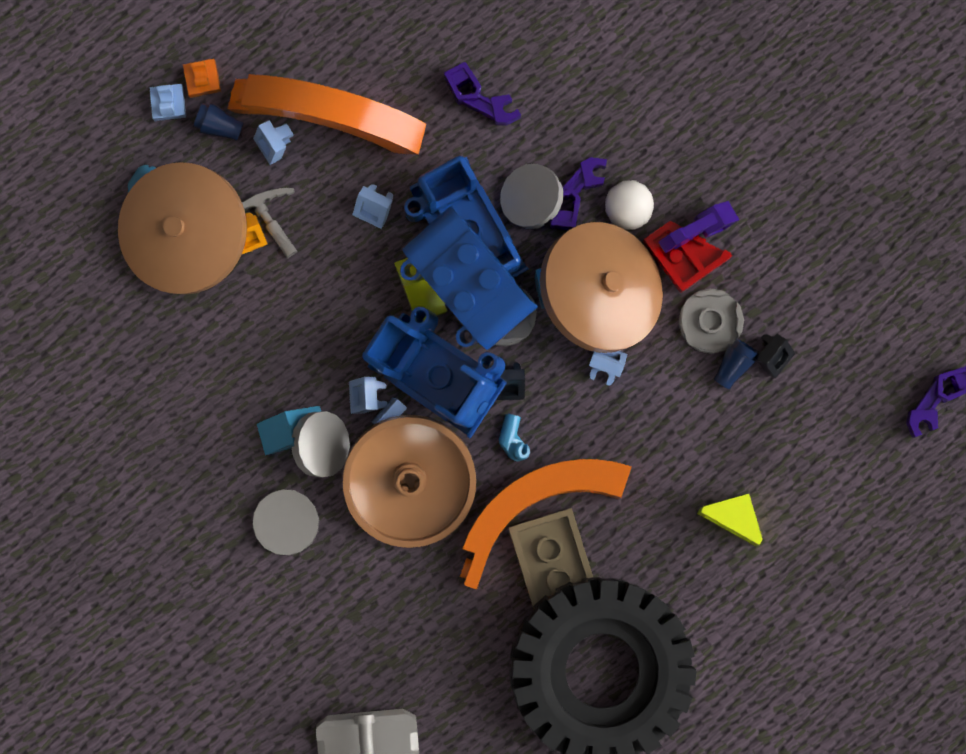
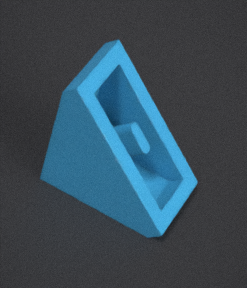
[257,406,321,456]

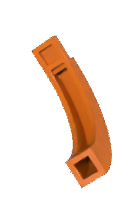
[227,74,426,155]
[460,459,632,590]

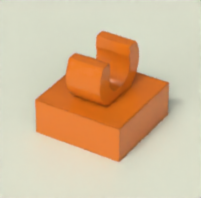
[183,59,221,98]

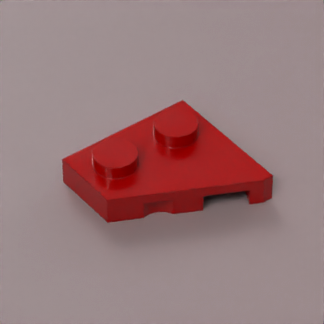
[643,221,733,293]

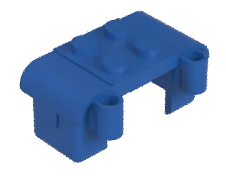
[404,156,529,278]
[400,205,538,350]
[362,307,507,438]

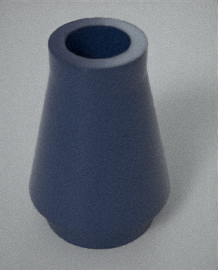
[193,103,244,141]
[714,338,758,389]

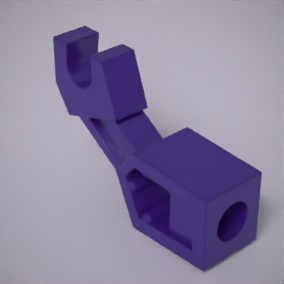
[444,62,521,126]
[550,157,607,231]
[659,201,739,253]
[906,366,966,438]

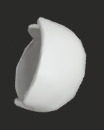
[605,180,654,230]

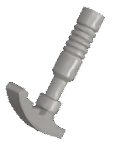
[242,188,298,259]

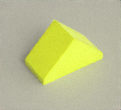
[394,258,447,321]
[697,494,762,546]

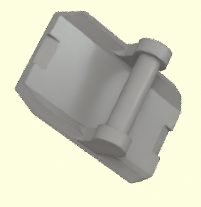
[316,709,419,754]

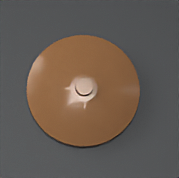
[118,162,247,294]
[540,222,663,353]
[343,415,476,548]

